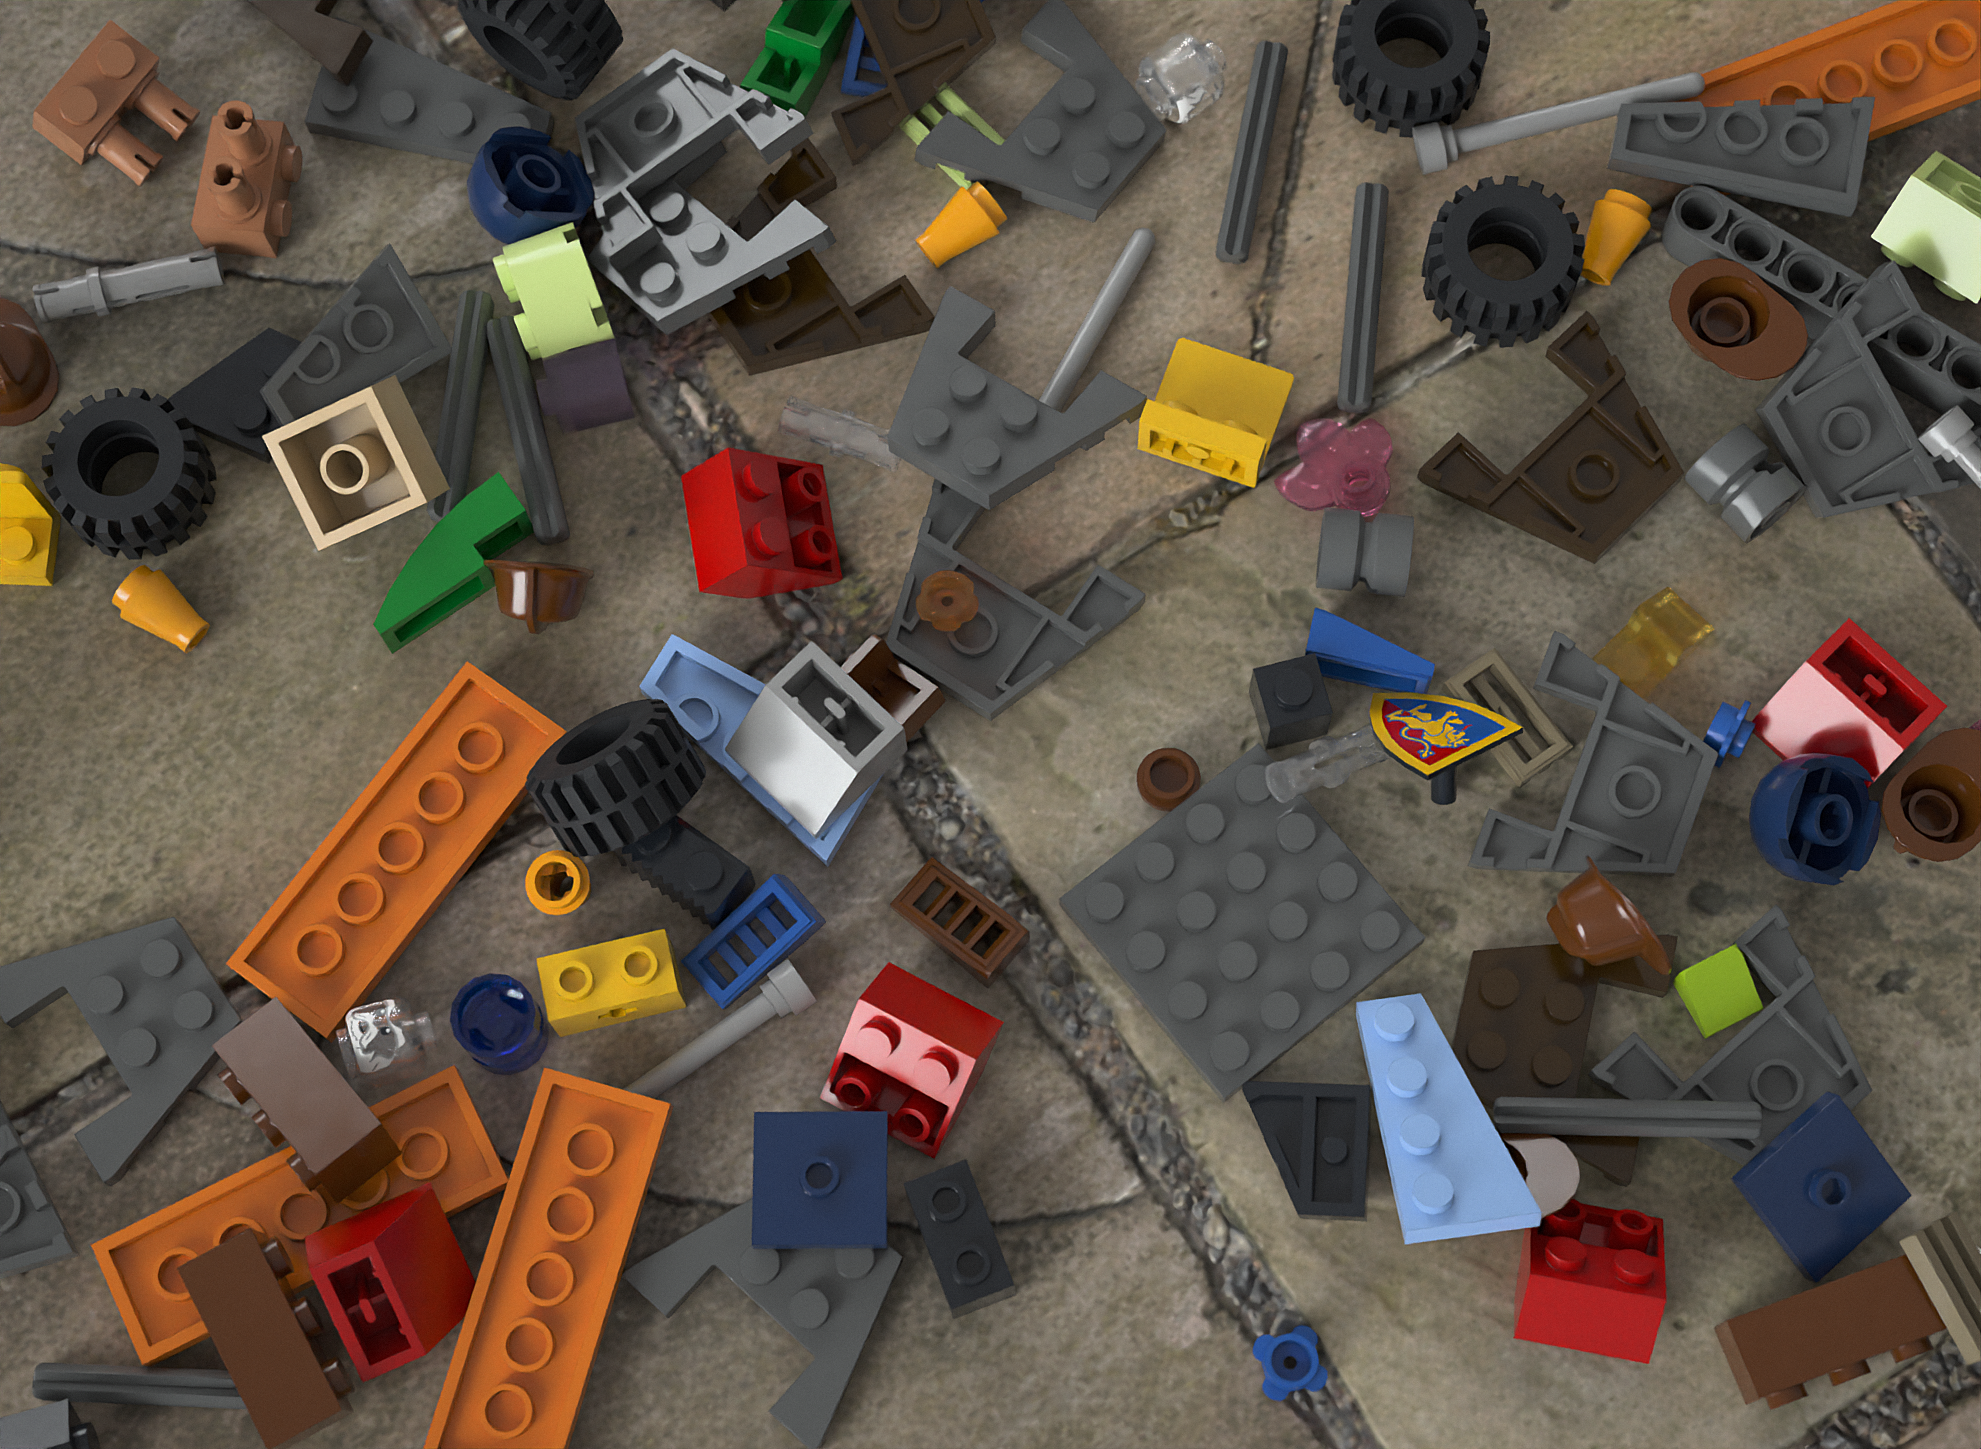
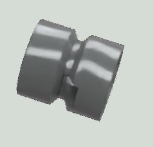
[1684,423,1807,543]
[1316,507,1414,597]

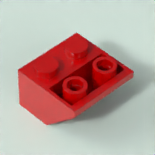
[681,447,843,599]
[1751,618,1947,789]
[820,962,1004,1159]
[305,1182,476,1383]
[1514,1199,1667,1364]

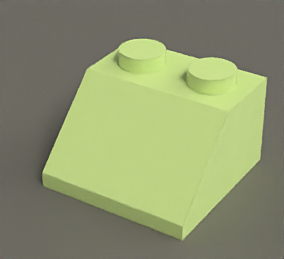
[1871,150,1981,304]

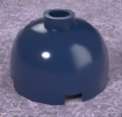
[467,126,594,245]
[1749,753,1881,886]

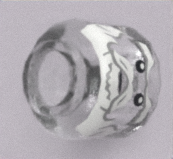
[1135,33,1227,124]
[336,996,438,1090]

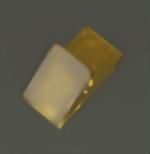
[1592,586,1715,700]

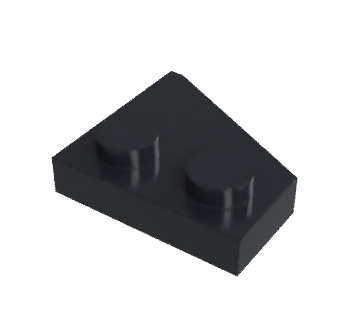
[168,328,302,464]
[1242,1081,1372,1221]

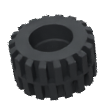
[457,0,623,101]
[1332,0,1490,138]
[1421,175,1585,348]
[41,387,217,560]
[525,699,706,857]

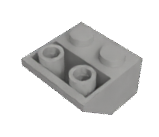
[725,641,908,839]

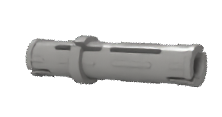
[33,246,225,324]

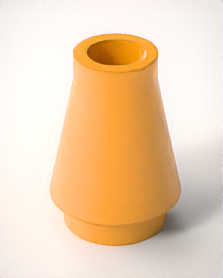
[915,181,1007,269]
[1580,189,1652,286]
[112,565,210,653]
[525,850,591,915]

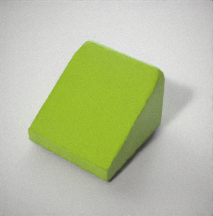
[1672,944,1763,1039]

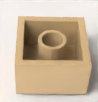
[262,375,450,551]

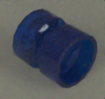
[450,973,549,1075]

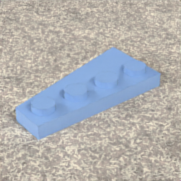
[639,634,885,867]
[1356,993,1542,1244]

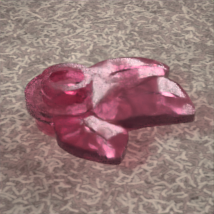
[1274,418,1393,517]

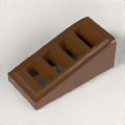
[890,857,1030,988]

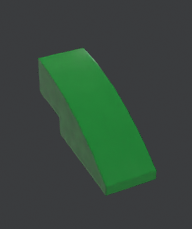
[740,0,856,117]
[373,472,534,654]

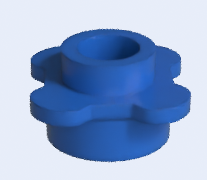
[1703,700,1756,768]
[1252,1325,1328,1401]

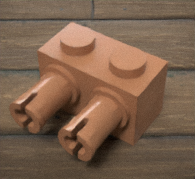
[32,19,200,187]
[191,100,302,258]

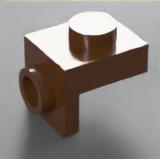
[840,634,946,743]

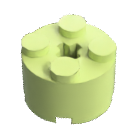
[492,222,616,364]

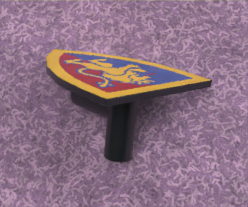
[1369,692,1523,805]

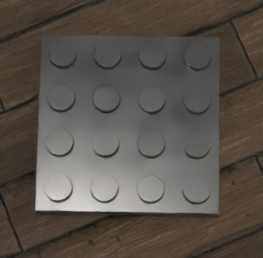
[1059,743,1426,1103]

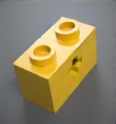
[536,928,687,1037]

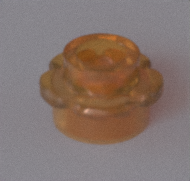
[916,570,979,632]

